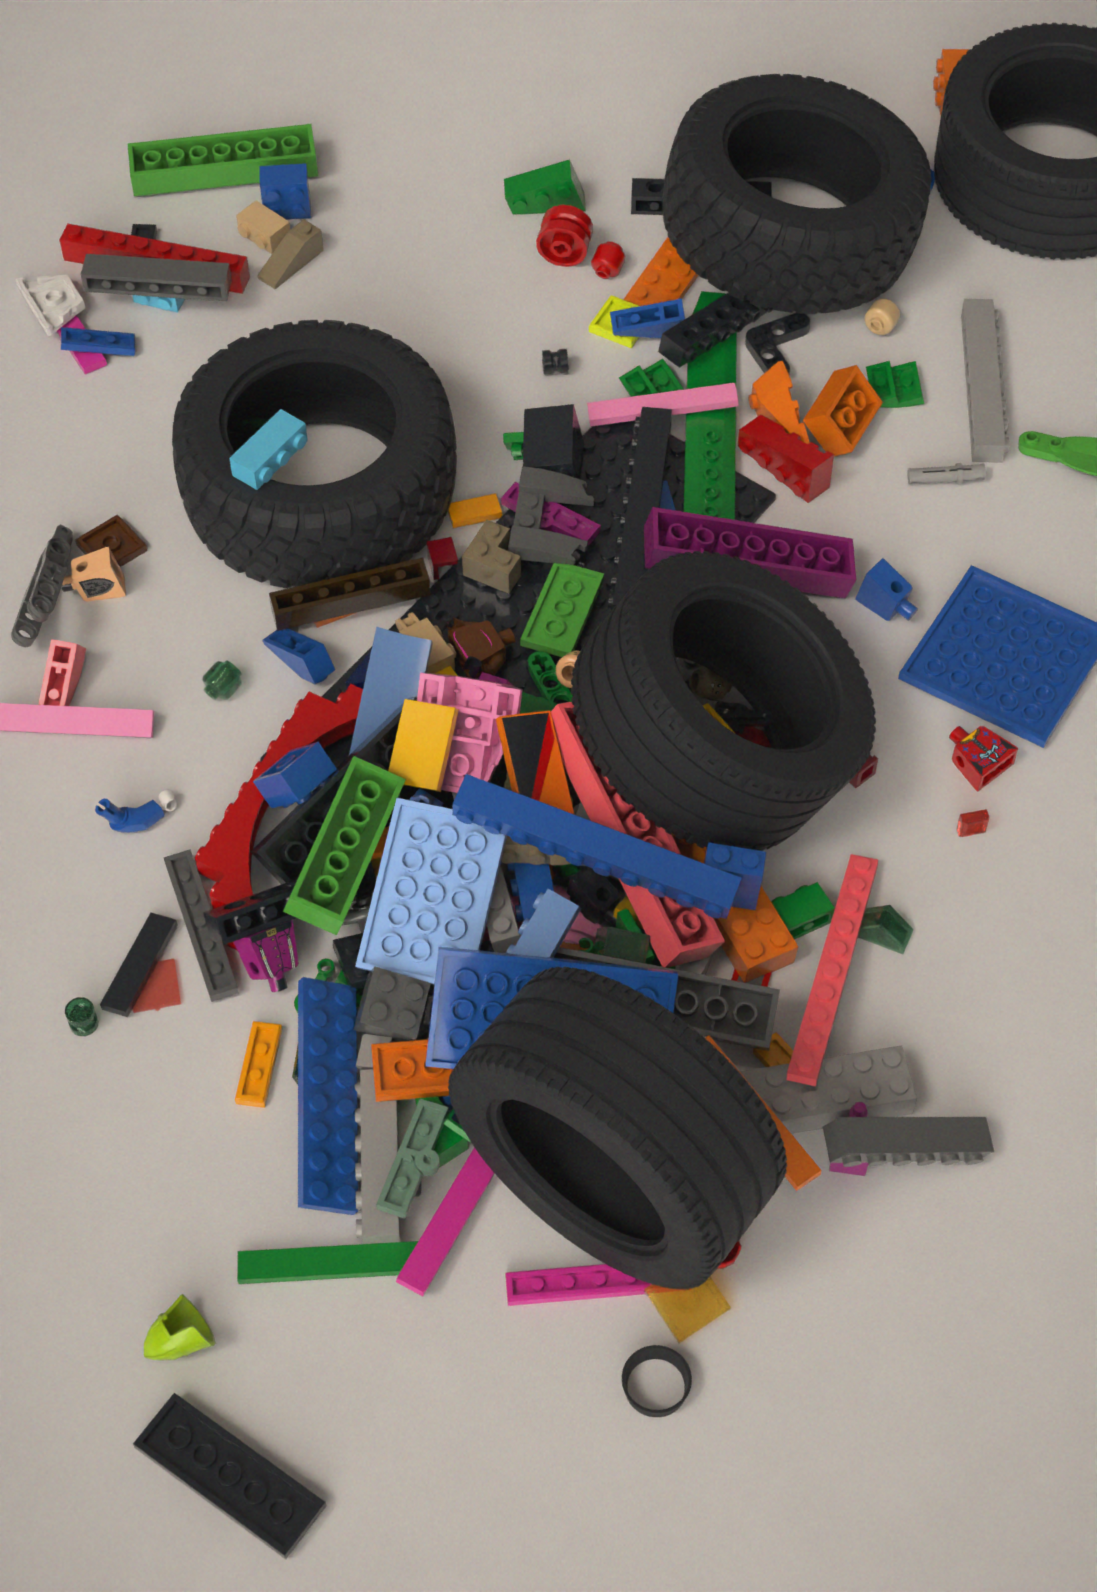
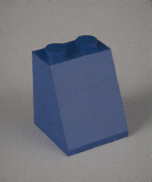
[704,842,766,910]

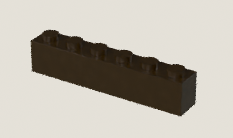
[269,557,430,631]

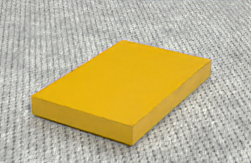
[388,699,459,792]

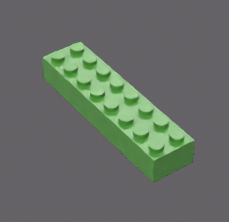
[127,124,318,196]

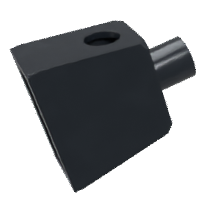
[567,866,621,930]

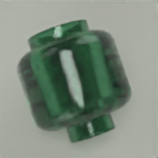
[202,660,242,700]

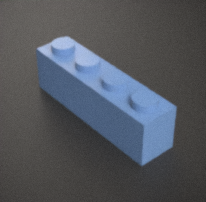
[506,889,581,958]

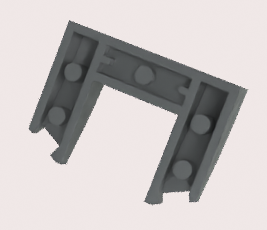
[509,466,594,565]

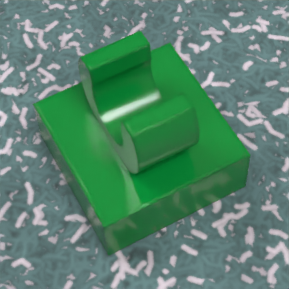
[503,432,524,460]

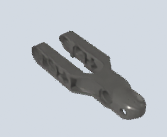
[11,524,73,647]

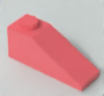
[38,639,86,706]

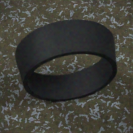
[622,1345,692,1417]

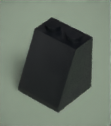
[523,404,584,479]

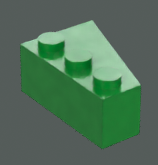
[504,159,586,215]

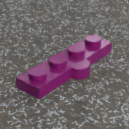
[501,482,601,546]

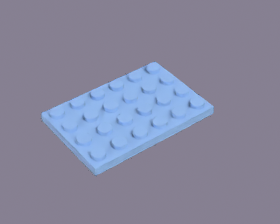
[355,798,507,985]

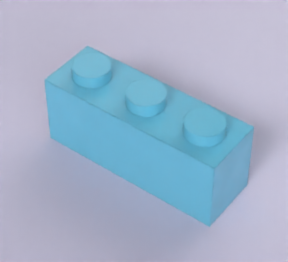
[229,409,308,490]

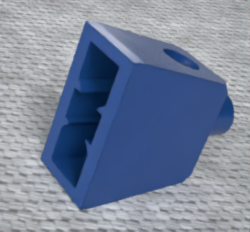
[855,558,918,621]

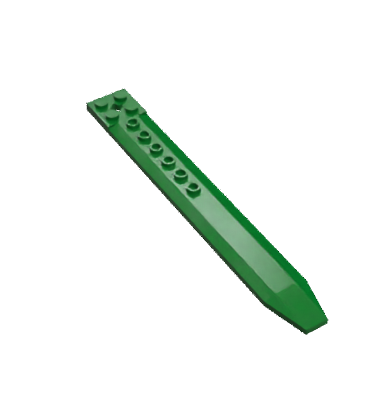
[683,291,737,520]

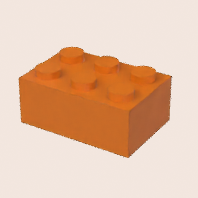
[803,365,883,456]

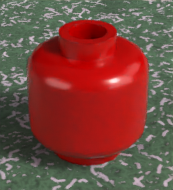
[591,241,626,279]

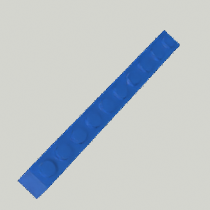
[452,774,742,919]

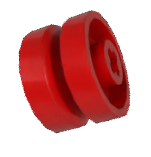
[536,205,593,267]

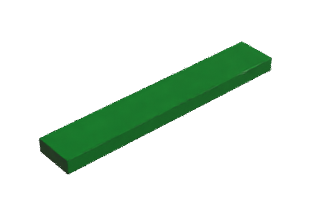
[237,1241,418,1284]

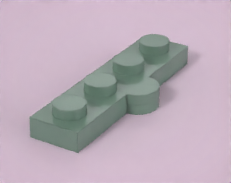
[376,1099,449,1219]

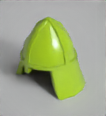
[143,1294,216,1361]

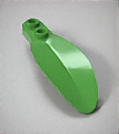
[1018,431,1097,476]

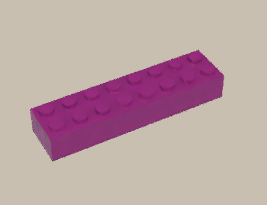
[644,507,856,599]

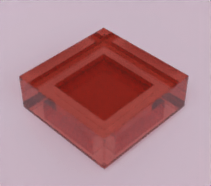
[956,809,990,837]

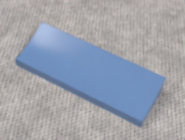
[349,627,433,799]

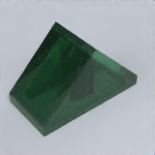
[858,905,914,954]
[593,926,650,964]

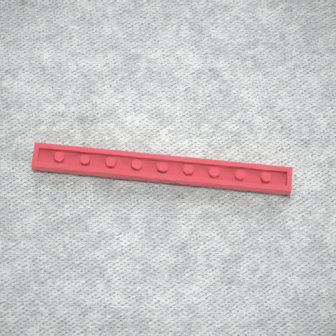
[786,854,878,1087]

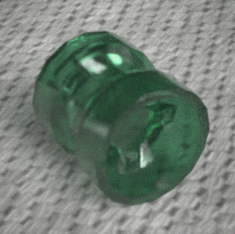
[65,997,98,1036]

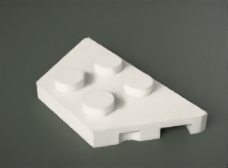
[16,275,85,336]

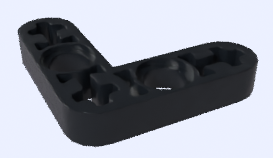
[745,313,810,375]

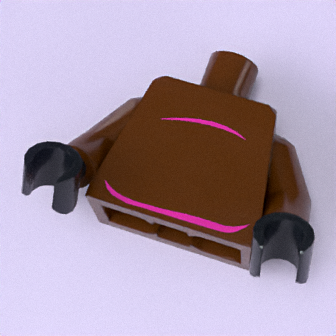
[435,609,515,679]

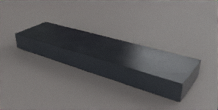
[100,913,178,1017]

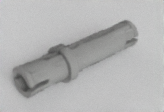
[907,463,986,485]

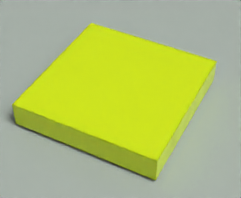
[589,295,639,348]

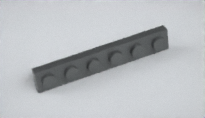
[163,849,239,1002]

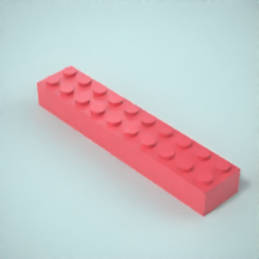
[551,702,725,968]

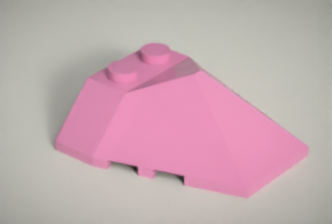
[417,673,523,793]

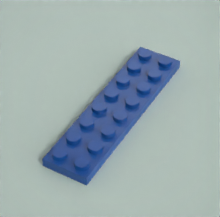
[298,977,358,1215]

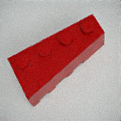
[738,414,834,503]

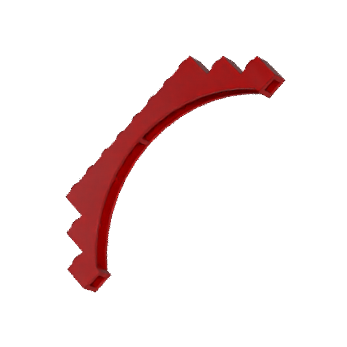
[195,684,363,951]

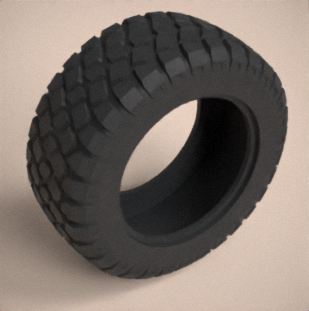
[663,74,931,314]
[172,320,457,589]

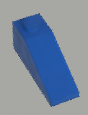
[610,299,685,338]
[262,629,336,684]

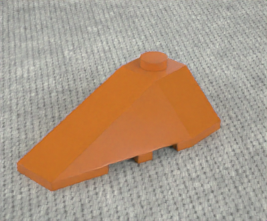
[749,361,810,444]

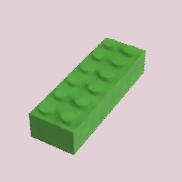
[283,756,406,935]

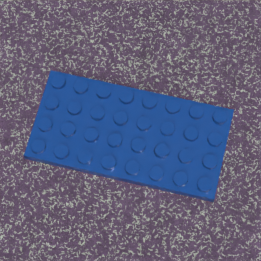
[425,947,678,1069]

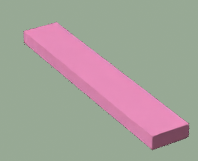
[587,383,739,427]
[0,703,155,738]

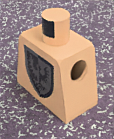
[61,547,126,602]

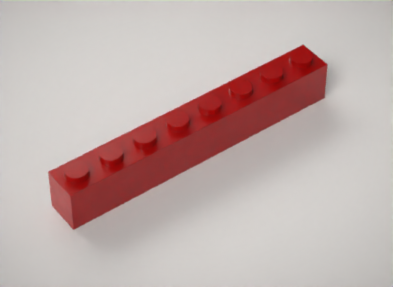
[59,223,250,294]

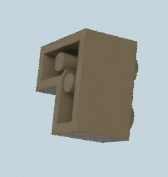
[462,520,521,594]

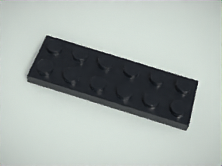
[133,1393,326,1559]

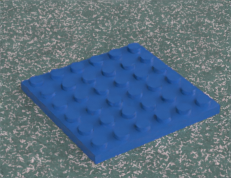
[898,565,1097,748]

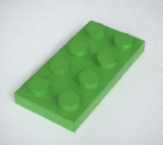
[520,563,604,657]

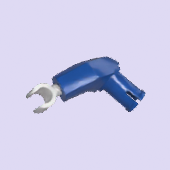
[95,789,177,833]

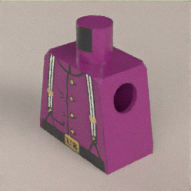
[233,920,299,992]

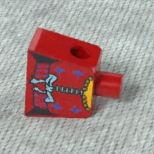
[949,726,1018,792]

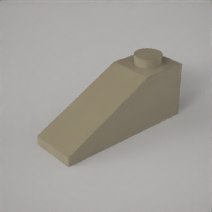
[257,219,324,289]

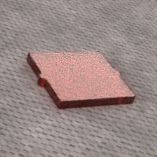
[133,959,181,1013]

